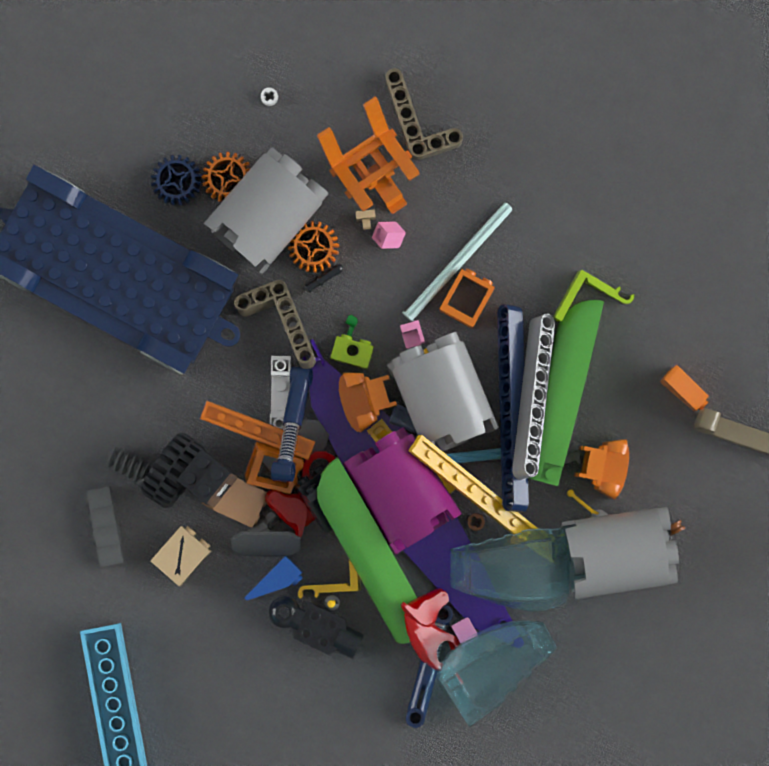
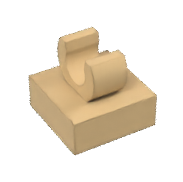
[356,209,376,230]

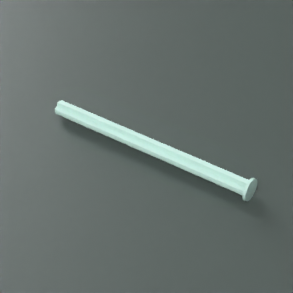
[402,203,512,322]

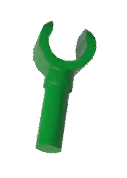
[345,315,358,336]

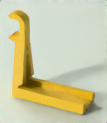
[298,559,361,599]

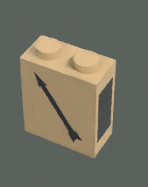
[151,526,211,587]

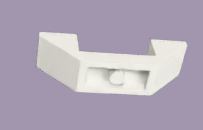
[270,356,291,429]

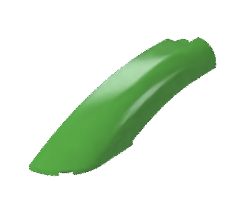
[528,300,604,486]
[317,457,417,644]

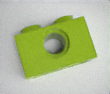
[331,334,374,370]

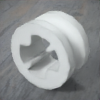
[261,88,278,106]

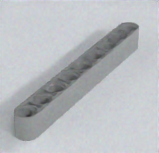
[513,314,555,480]

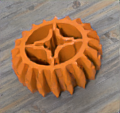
[202,152,250,202]
[288,221,339,273]

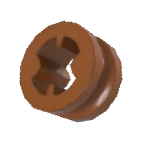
[467,513,485,531]
[669,520,685,536]

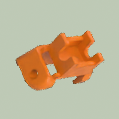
[339,373,397,432]
[574,439,629,500]

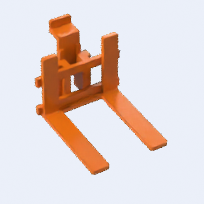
[317,96,420,214]

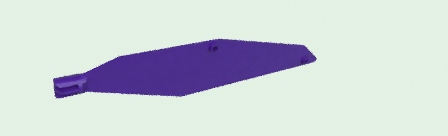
[302,339,524,648]

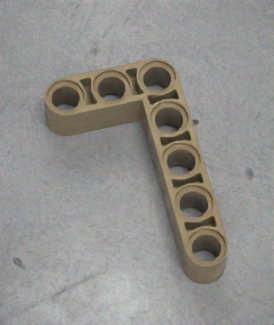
[386,68,463,160]
[234,280,316,369]
[693,408,769,455]

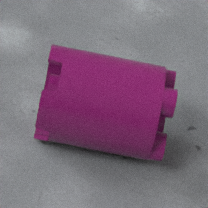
[343,427,462,555]

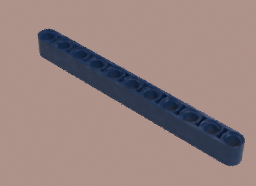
[497,304,529,513]

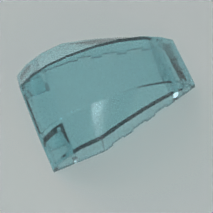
[450,528,570,612]
[436,620,557,727]

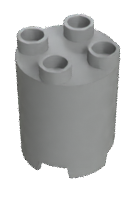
[203,147,328,274]
[391,332,498,451]
[562,507,679,599]

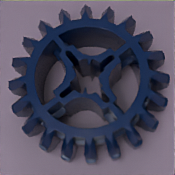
[151,155,202,206]

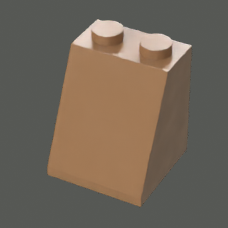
[201,478,267,528]

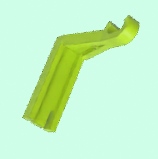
[553,269,634,322]

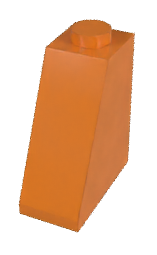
[659,364,709,412]

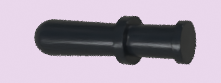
[305,264,343,293]

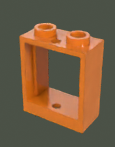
[439,268,495,329]
[244,441,304,494]

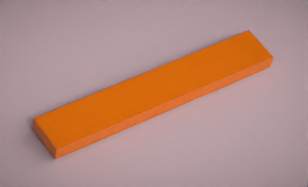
[200,401,316,460]

